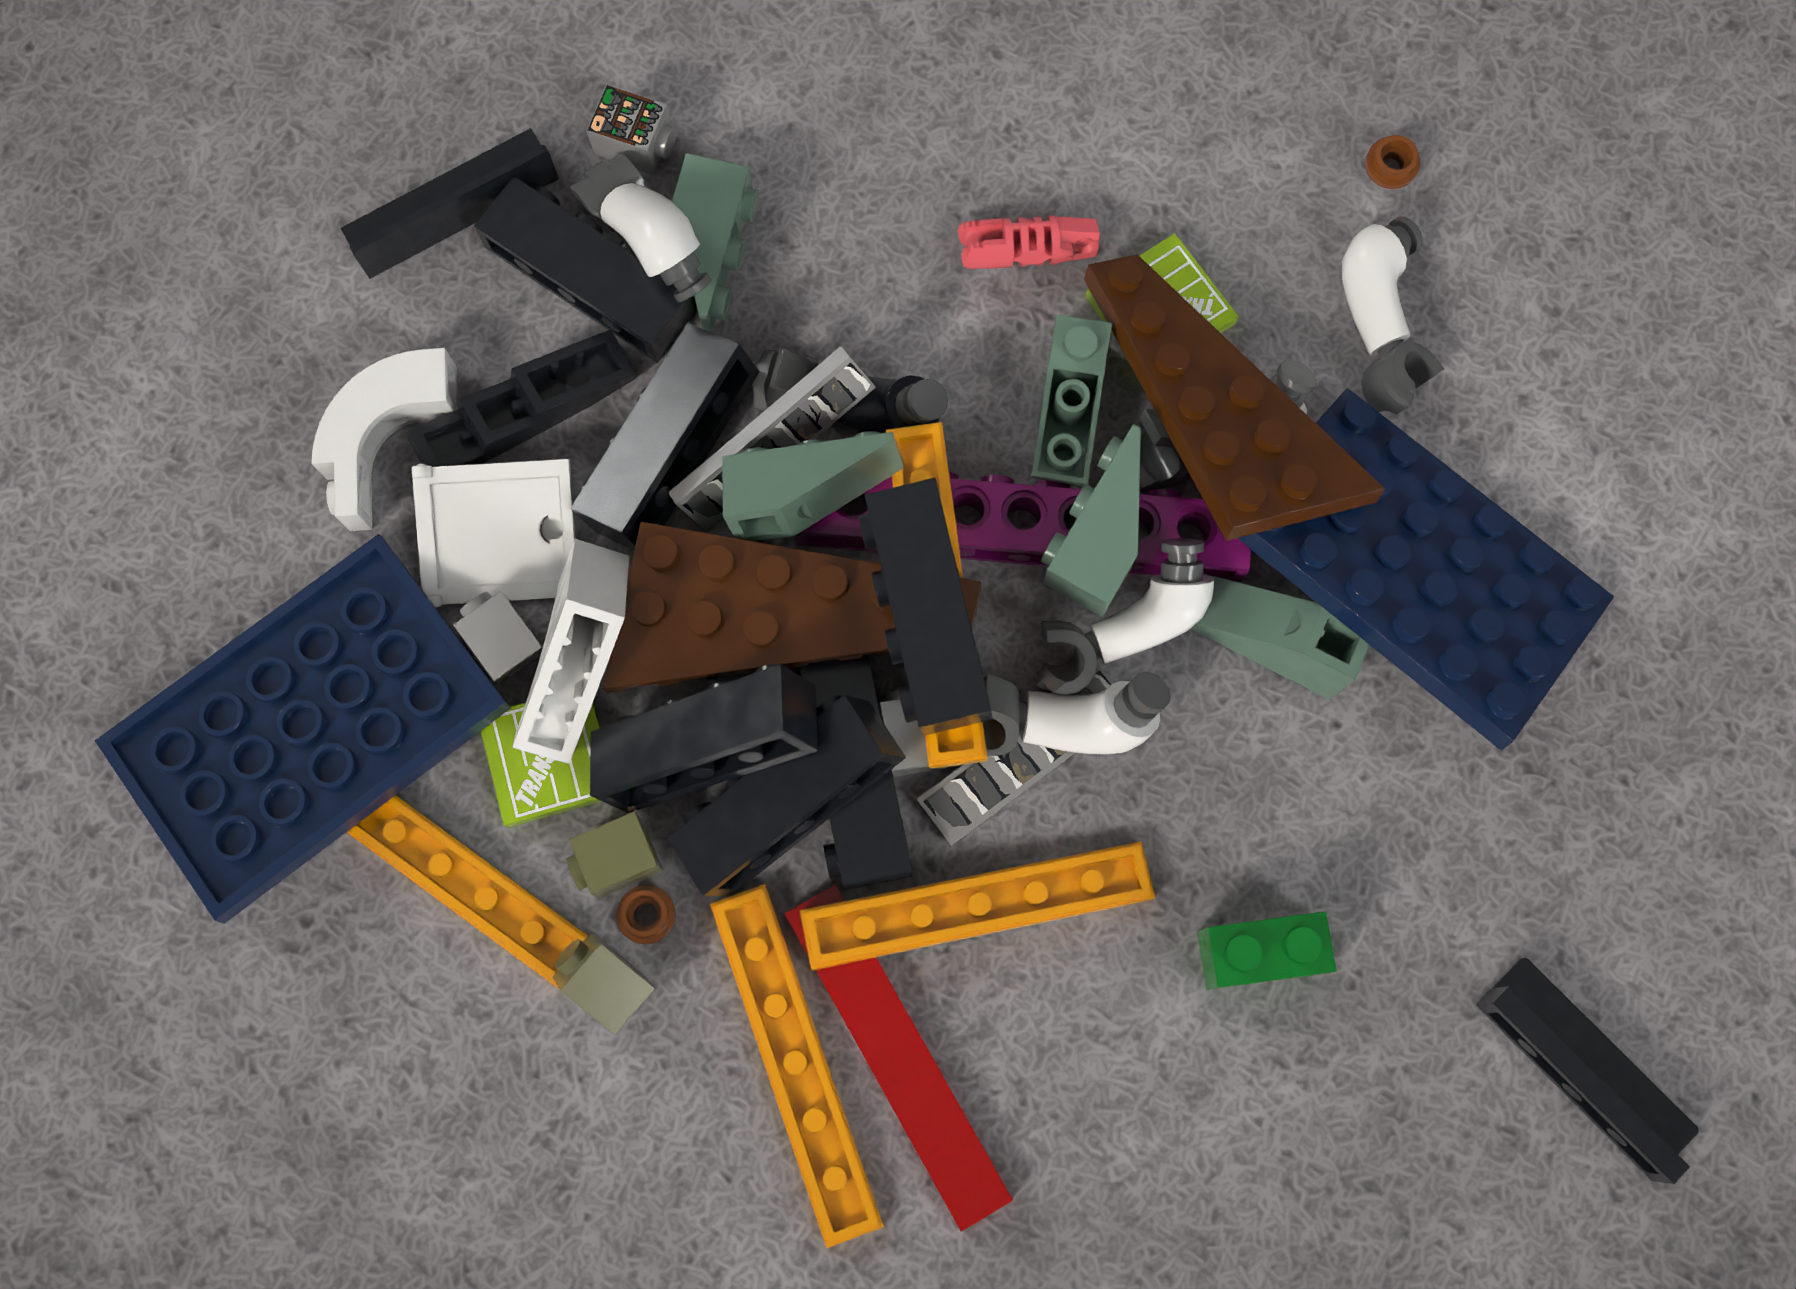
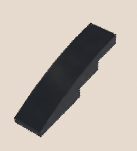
[408,329,637,467]

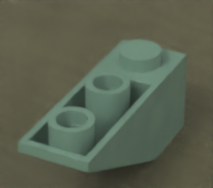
[672,153,759,333]
[1031,314,1112,486]
[1040,424,1141,618]
[722,431,904,541]
[1190,573,1370,700]

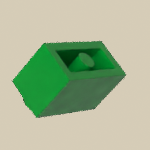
[1197,911,1337,990]

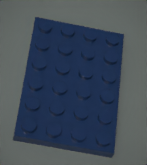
[1237,388,1614,751]
[95,534,511,924]

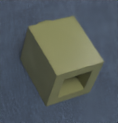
[566,811,663,899]
[552,932,655,1035]

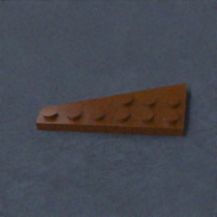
[1084,254,1385,541]
[602,522,981,693]

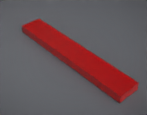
[785,885,1013,1232]

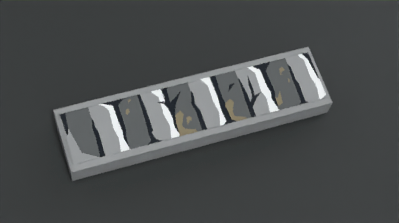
[668,346,876,531]
[916,664,1113,847]

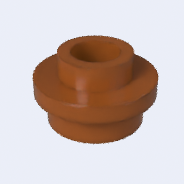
[1365,135,1420,189]
[616,885,676,945]

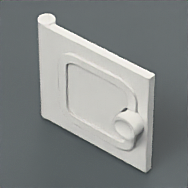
[411,459,576,608]

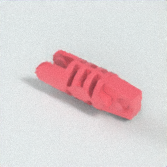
[958,215,1100,269]

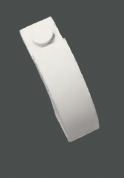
[311,348,458,531]

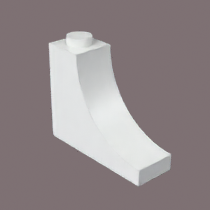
[513,539,629,764]

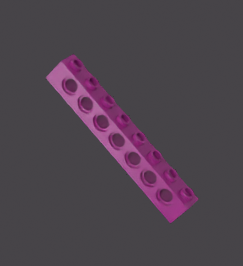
[795,471,1251,583]

